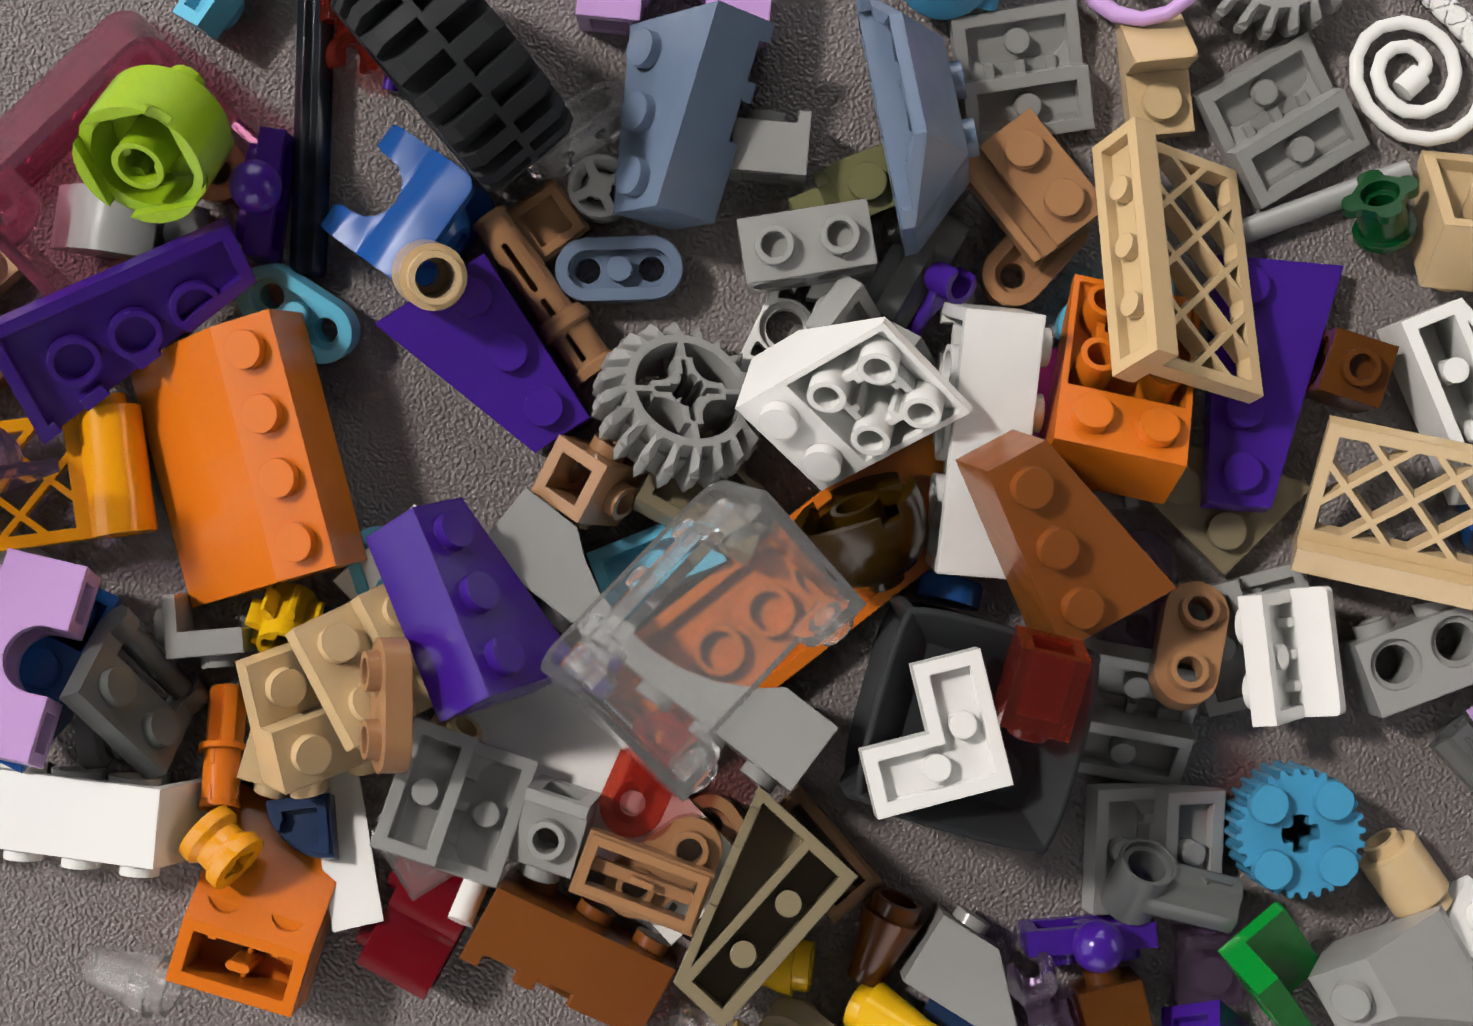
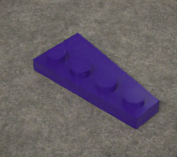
[0,217,257,445]
[1200,255,1344,513]

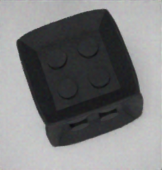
[840,595,1101,853]

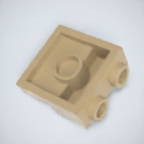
[285,583,433,752]
[235,643,375,799]

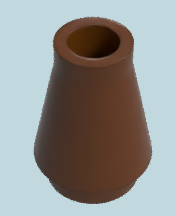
[847,887,922,988]

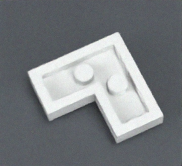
[858,647,1014,820]

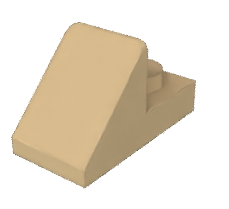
[1114,13,1198,139]

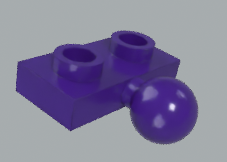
[229,126,294,264]
[1018,914,1158,973]

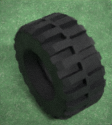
[330,0,573,192]

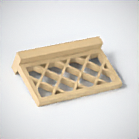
[1092,116,1264,404]
[1291,415,1473,610]

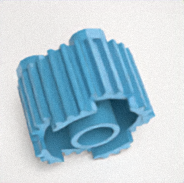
[1223,760,1366,899]

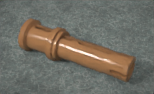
[471,205,613,389]

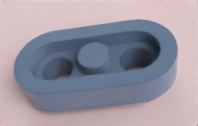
[555,236,683,304]

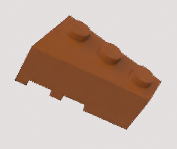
[956,429,1177,646]
[459,866,677,1026]

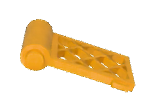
[0,392,158,552]

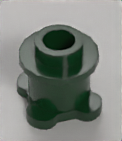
[1341,170,1420,254]

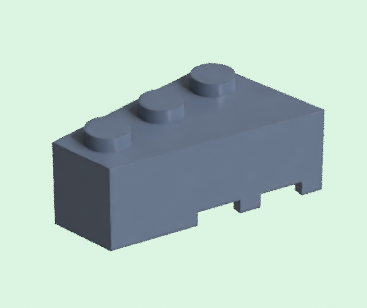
[613,0,775,230]

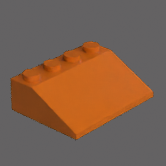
[130,309,368,608]

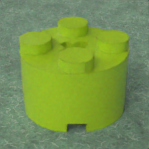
[72,65,234,223]

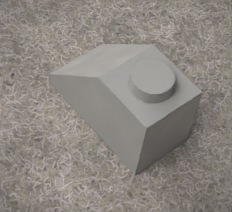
[898,903,1017,1026]

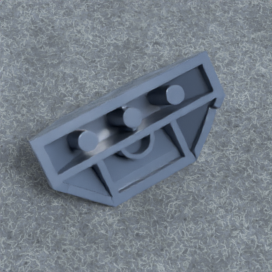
[855,0,979,256]

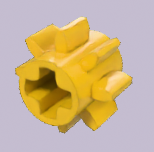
[244,583,325,652]

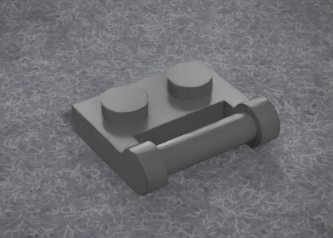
[59,605,210,780]

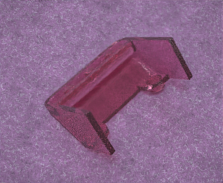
[0,11,259,296]

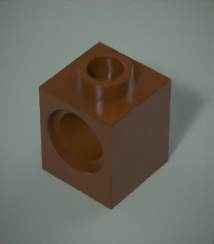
[1305,327,1399,414]
[1068,964,1153,1026]

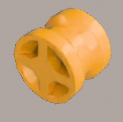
[178,805,264,890]

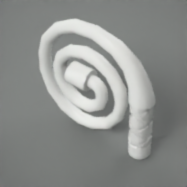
[1349,0,1473,147]

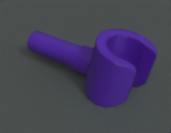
[906,262,977,336]

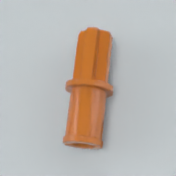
[198,683,247,813]

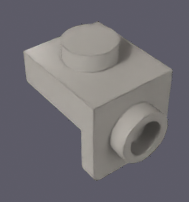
[154,593,258,669]

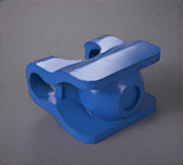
[320,125,495,285]

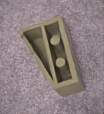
[673,786,858,1026]

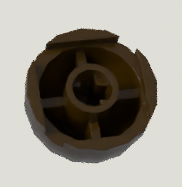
[794,472,929,593]

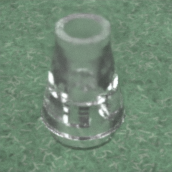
[82,946,183,1018]

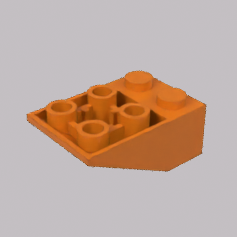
[1040,274,1200,505]
[165,781,337,1018]

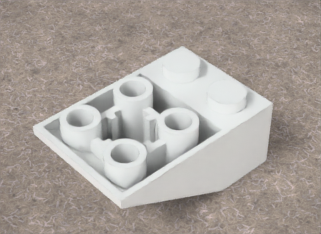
[735,316,972,491]

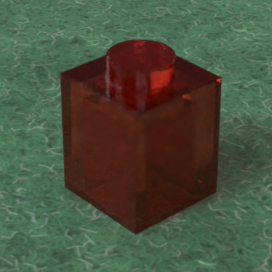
[994,625,1092,743]

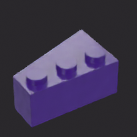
[375,253,595,456]
[365,497,582,723]

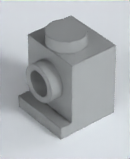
[729,110,812,187]
[508,774,602,884]

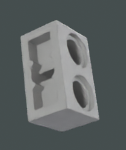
[737,198,877,295]
[1338,599,1473,719]

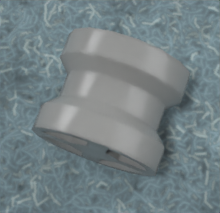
[567,154,624,226]

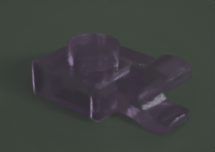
[1006,951,1081,1026]

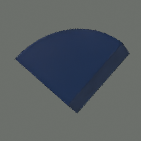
[266,793,339,860]

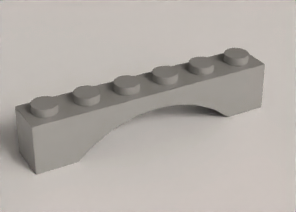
[488,488,839,794]

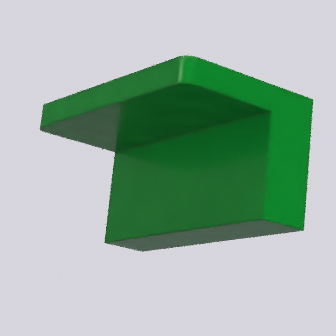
[1218,902,1318,1026]

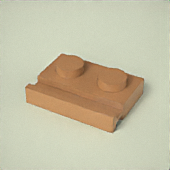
[967,108,1098,269]

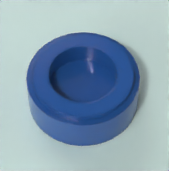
[916,571,983,611]

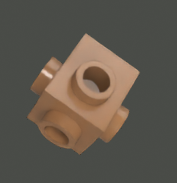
[531,433,646,530]

